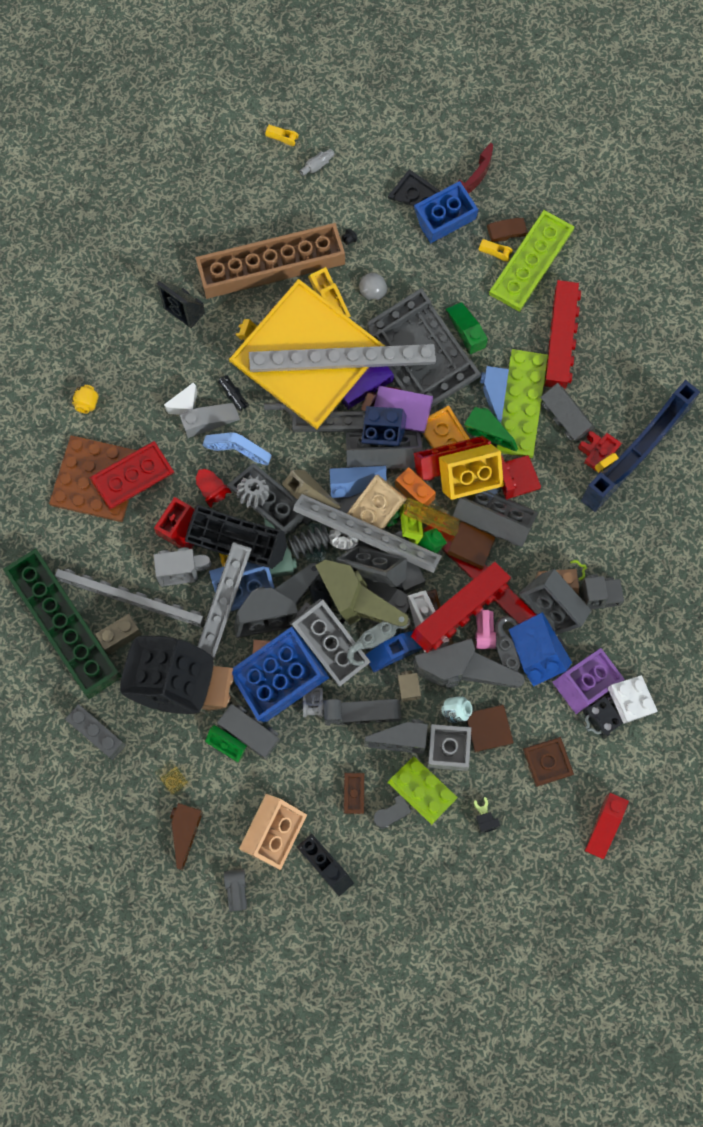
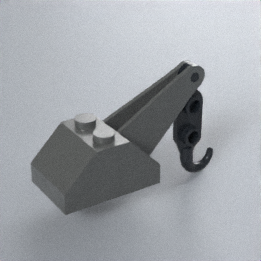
[233,563,345,638]

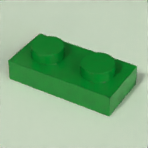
[205,725,247,763]

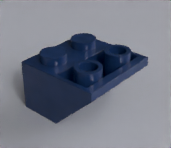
[361,406,407,446]

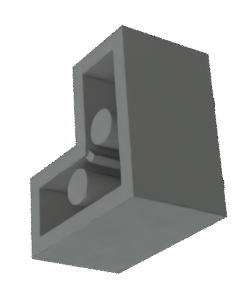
[579,574,624,609]

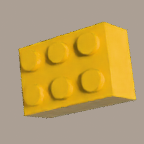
[439,444,504,500]

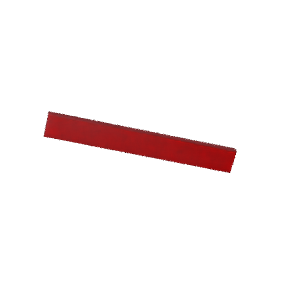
[423,518,536,624]

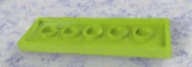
[489,210,574,312]
[496,349,548,458]

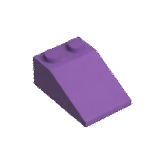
[552,648,625,714]

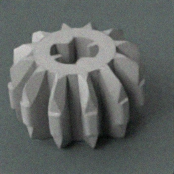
[236,475,269,509]

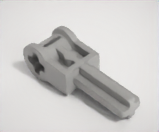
[303,686,323,717]

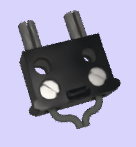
[583,696,623,739]

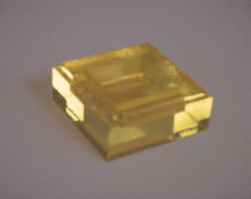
[160,767,188,795]

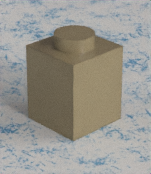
[397,671,421,702]

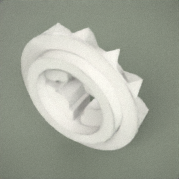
[329,529,359,549]

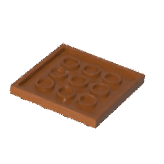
[49,435,137,522]

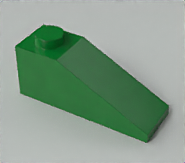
[446,302,488,355]
[464,407,518,451]

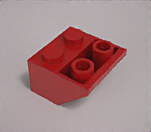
[154,497,195,549]

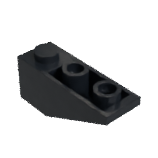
[297,834,354,897]

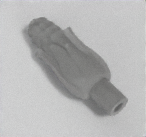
[299,149,335,176]

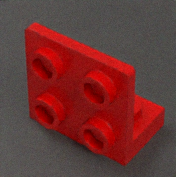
[501,455,541,500]

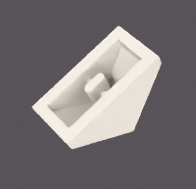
[164,383,197,415]

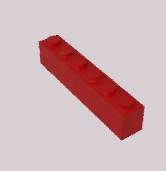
[544,280,581,389]
[411,562,511,653]

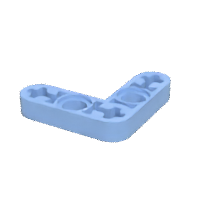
[203,432,272,465]

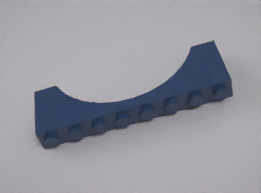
[581,380,700,513]

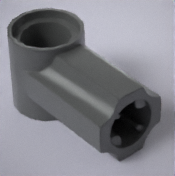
[224,869,247,912]

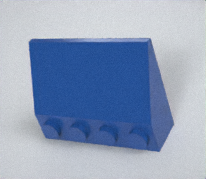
[232,626,329,722]

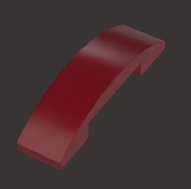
[458,142,493,194]

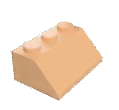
[239,794,307,870]

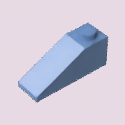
[480,366,509,423]
[330,466,386,498]

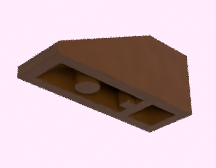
[170,803,203,871]

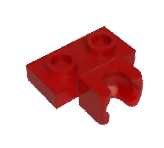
[578,431,622,473]

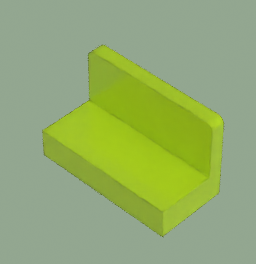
[400,504,423,545]

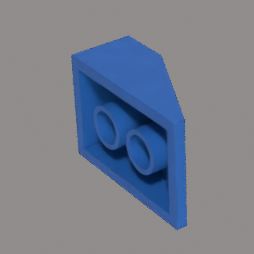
[509,612,572,686]

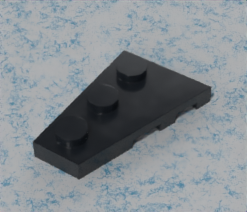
[388,169,440,207]

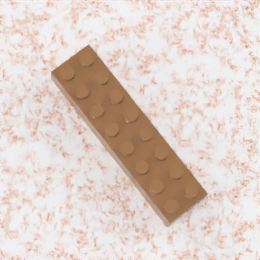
[195,223,345,299]

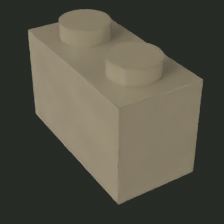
[95,614,142,655]

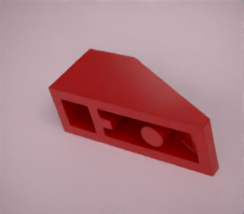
[585,793,629,860]

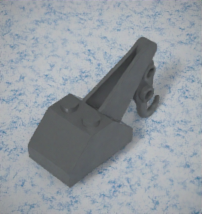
[413,616,525,689]

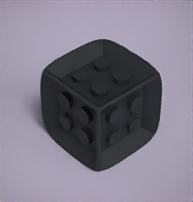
[120,636,214,714]

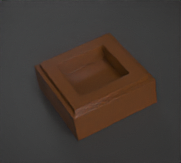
[361,392,377,411]

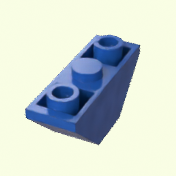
[366,631,423,673]

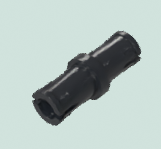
[218,375,249,411]

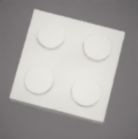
[607,675,658,724]

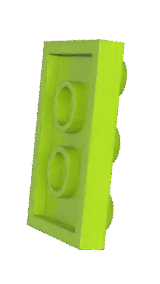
[388,756,458,825]

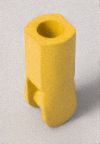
[265,124,299,146]
[479,239,513,262]

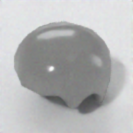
[358,273,388,300]

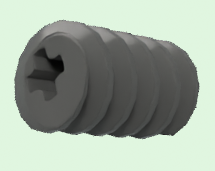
[287,524,330,559]

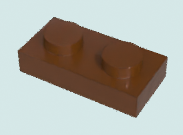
[344,773,364,814]

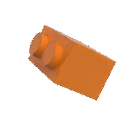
[395,467,436,512]

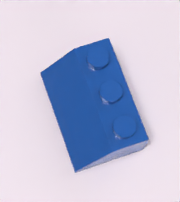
[414,181,478,244]

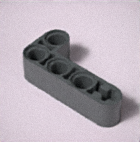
[323,699,402,726]

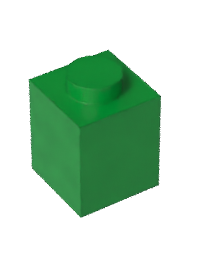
[418,528,447,553]

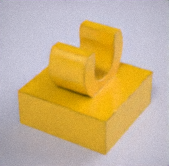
[236,319,257,341]

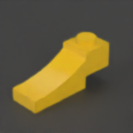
[308,267,351,317]

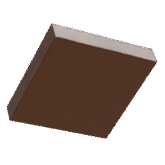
[447,521,495,570]
[467,705,514,753]
[523,737,574,787]

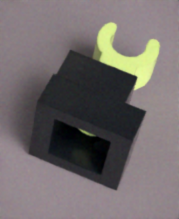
[474,797,501,835]

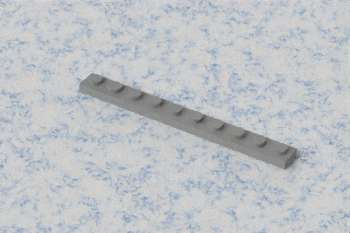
[249,344,436,372]

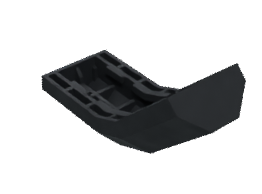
[185,505,287,569]

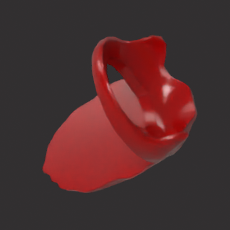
[196,469,232,508]

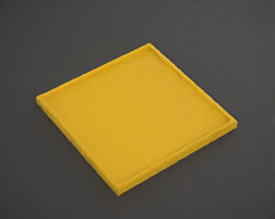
[229,279,385,430]

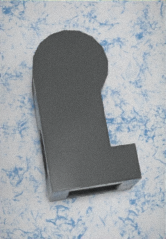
[373,795,411,829]

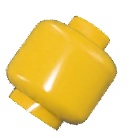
[72,385,99,414]

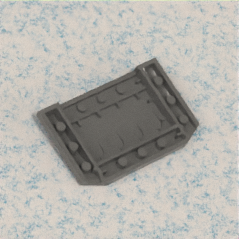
[368,288,481,408]

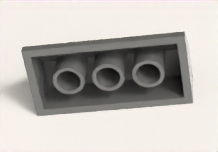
[346,430,423,470]
[453,491,538,547]

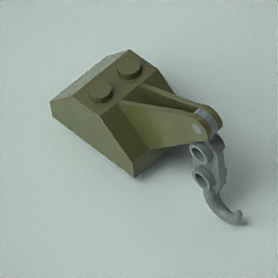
[315,560,411,666]

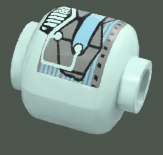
[442,696,472,723]

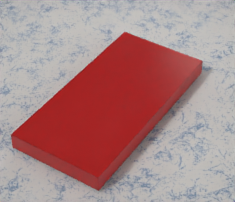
[89,441,174,510]

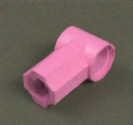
[475,610,496,649]

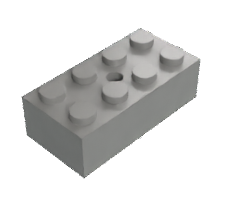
[289,599,370,687]

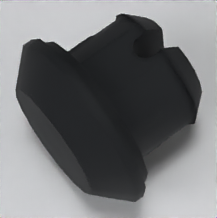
[342,229,357,245]

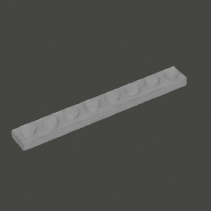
[293,494,442,573]
[55,569,205,628]

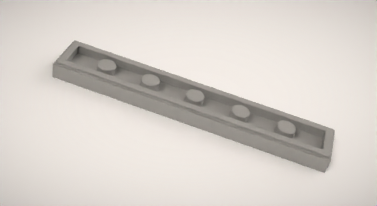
[197,542,252,659]

